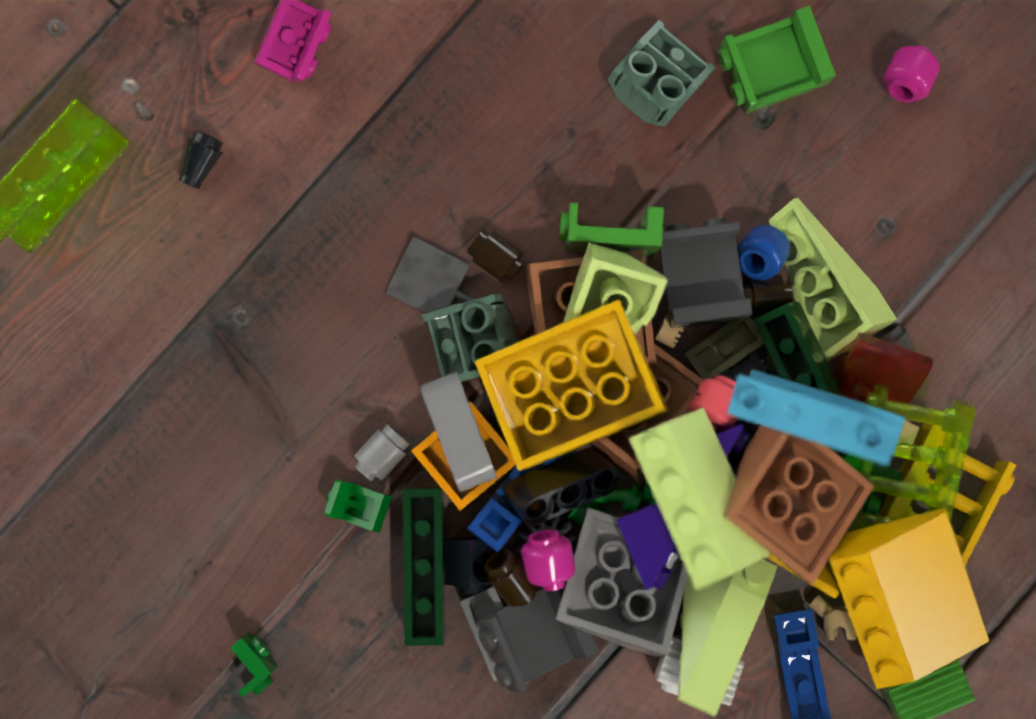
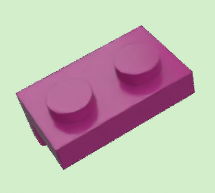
[253,0,332,83]

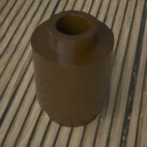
[467,229,525,282]
[485,549,538,607]

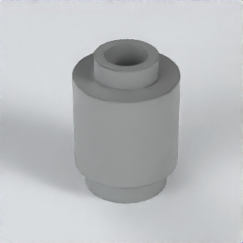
[354,424,410,481]

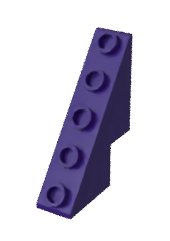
[617,424,750,590]

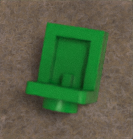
[324,479,392,533]
[230,632,278,698]

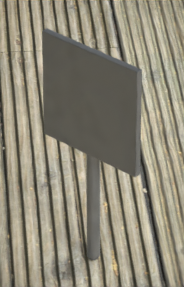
[386,236,520,327]

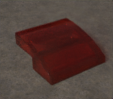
[834,332,933,412]

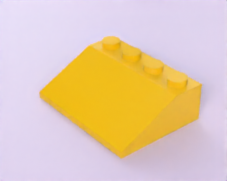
[475,300,669,471]
[830,508,989,689]

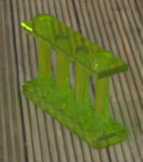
[0,98,130,253]
[845,384,976,533]

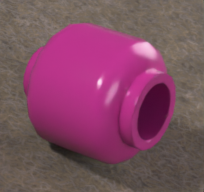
[883,45,940,103]
[521,530,576,591]

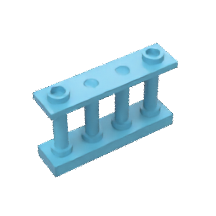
[727,369,906,465]

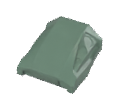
[608,20,716,127]
[423,294,519,382]

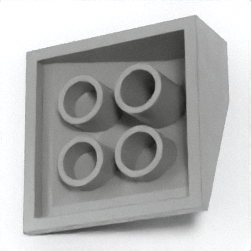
[555,508,689,657]

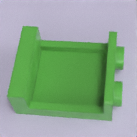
[717,6,836,114]
[559,202,664,256]

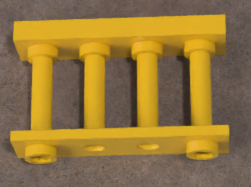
[871,422,1017,566]

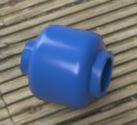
[737,225,790,281]

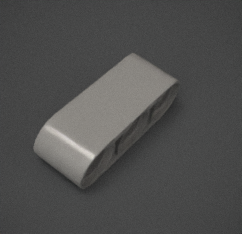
[420,372,497,492]

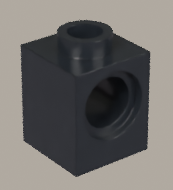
[444,537,496,594]

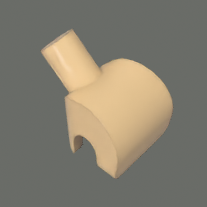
[809,595,858,640]

